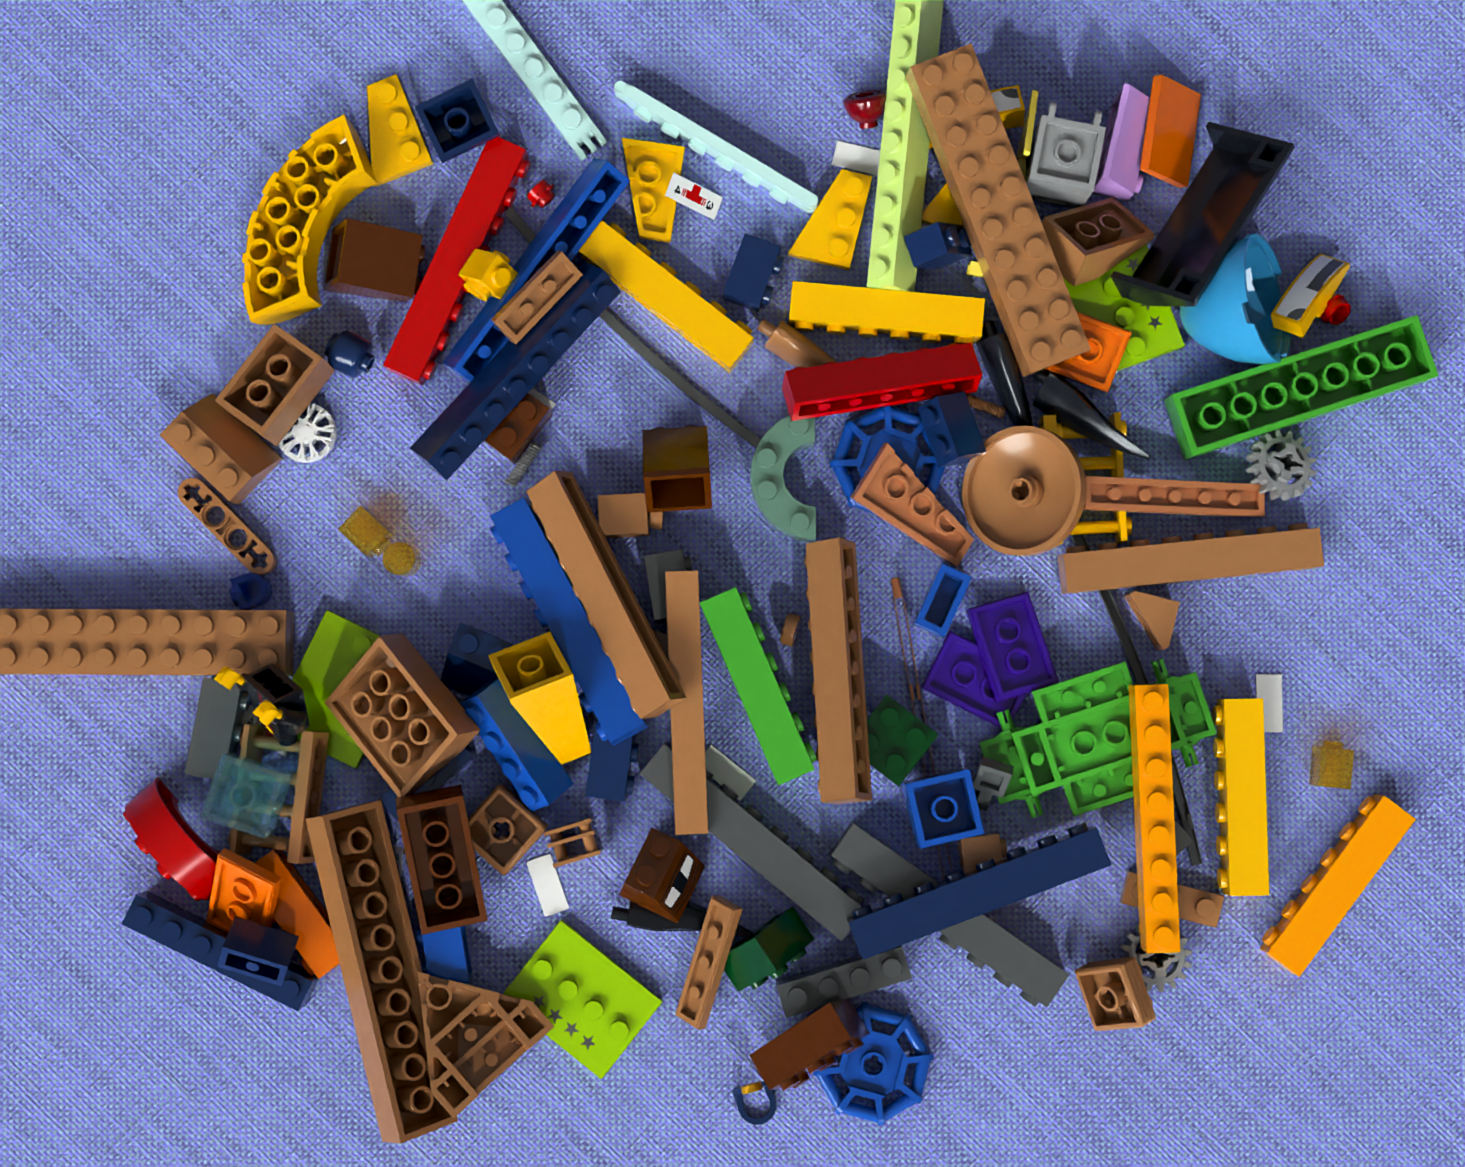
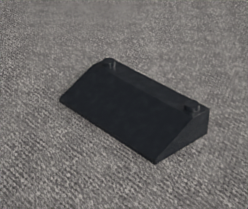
[1111,122,1295,307]

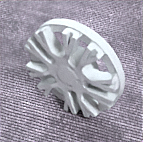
[279,403,337,463]

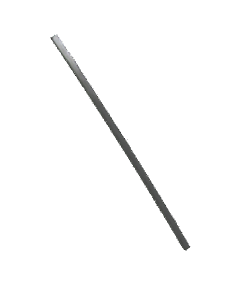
[504,207,761,448]
[1072,534,1202,866]

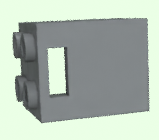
[1025,102,1106,208]

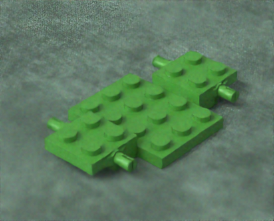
[978,658,1217,818]

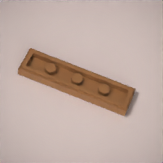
[675,895,743,1030]

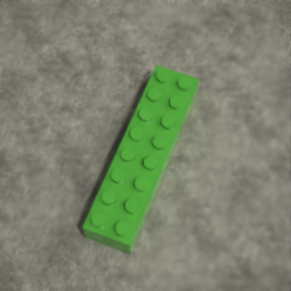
[1164,315,1439,460]

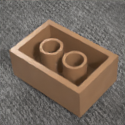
[214,324,335,447]

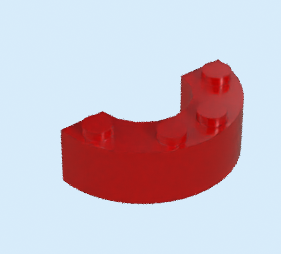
[123,777,221,902]

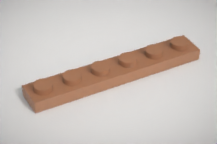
[1083,476,1265,518]

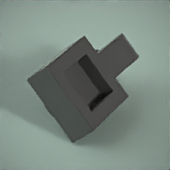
[972,756,1014,811]

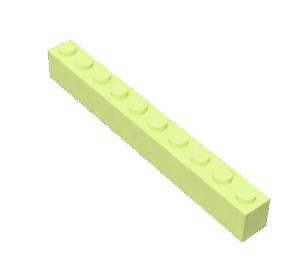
[867,0,944,292]

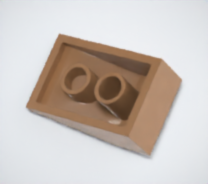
[1042,197,1155,286]

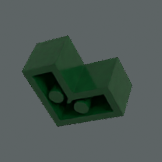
[724,906,814,991]

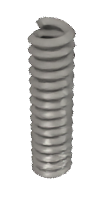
[505,442,542,487]

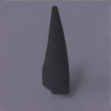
[976,320,1033,426]
[1033,369,1151,459]
[611,901,753,937]

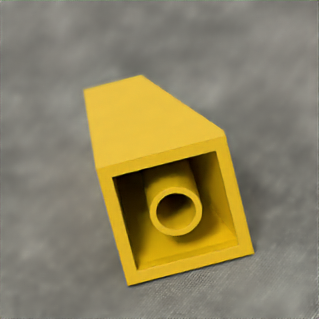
[488,632,591,765]

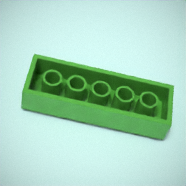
[700,587,817,785]

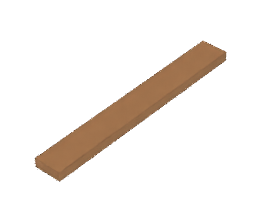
[665,570,708,835]

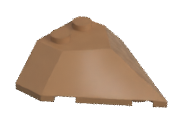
[417,971,554,1119]

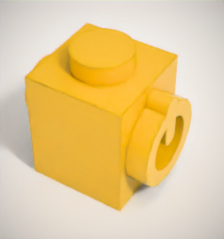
[458,248,518,301]

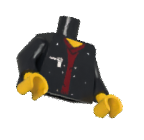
[214,663,309,746]

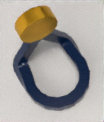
[733,1081,777,1125]

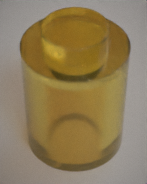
[383,542,421,577]

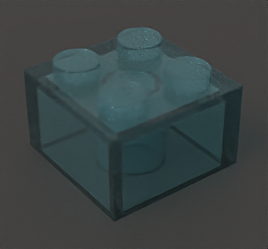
[201,753,294,838]

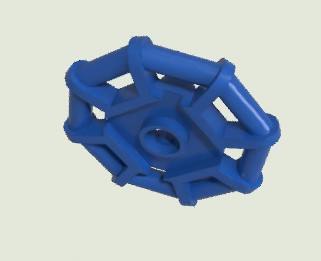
[829,405,945,514]
[812,1002,934,1126]

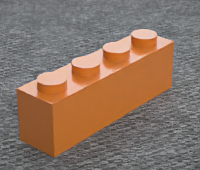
[255,849,340,979]

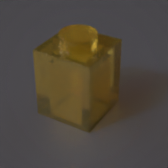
[338,506,394,558]
[1309,741,1354,789]

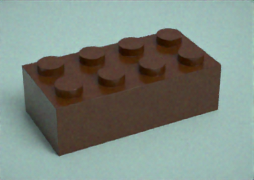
[395,784,488,935]

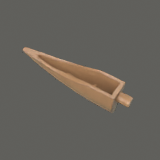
[757,318,838,368]

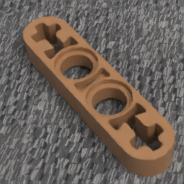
[178,478,277,576]

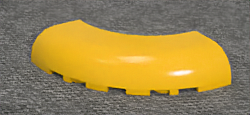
[242,115,377,325]

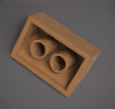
[160,393,282,505]

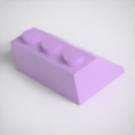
[1093,83,1150,202]

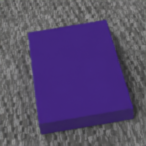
[966,591,1059,702]
[920,631,1027,729]

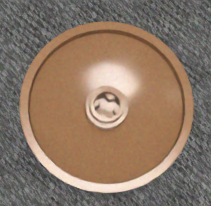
[962,426,1086,556]

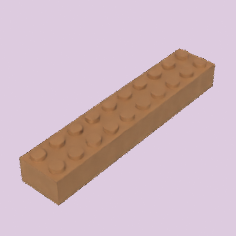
[905,43,1091,377]
[0,609,294,676]
[305,800,458,1144]

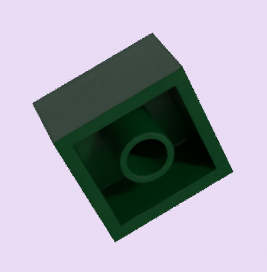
[867,694,939,787]

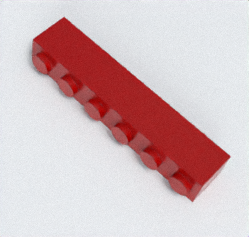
[782,342,982,421]

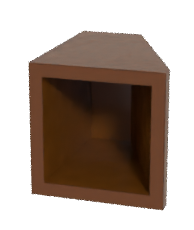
[323,218,425,302]
[642,425,712,513]

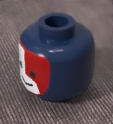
[324,330,375,378]

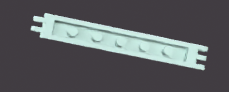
[462,0,607,161]
[614,81,818,214]

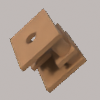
[597,493,650,538]
[543,816,603,868]

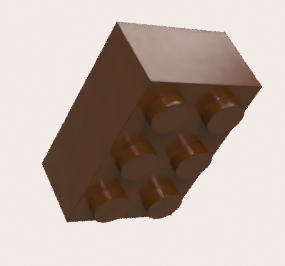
[750,999,870,1092]

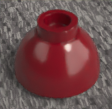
[843,90,886,129]

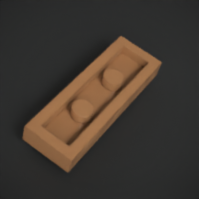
[491,250,583,344]
[1120,871,1224,928]

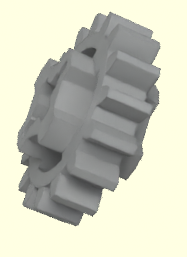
[1246,430,1316,501]
[1120,924,1192,993]

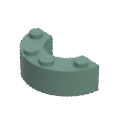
[750,415,816,542]

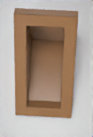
[1124,591,1180,651]

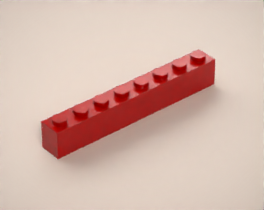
[383,137,531,386]

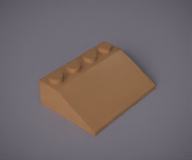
[324,633,480,797]

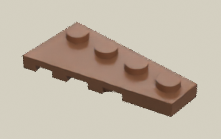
[850,443,974,567]

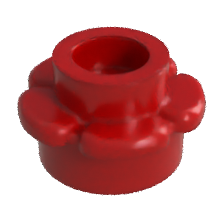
[527,179,556,209]
[1320,294,1351,325]

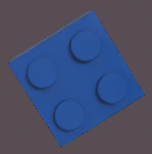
[901,768,985,849]

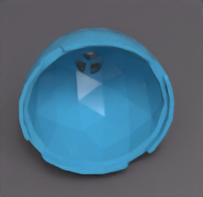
[1180,233,1292,364]

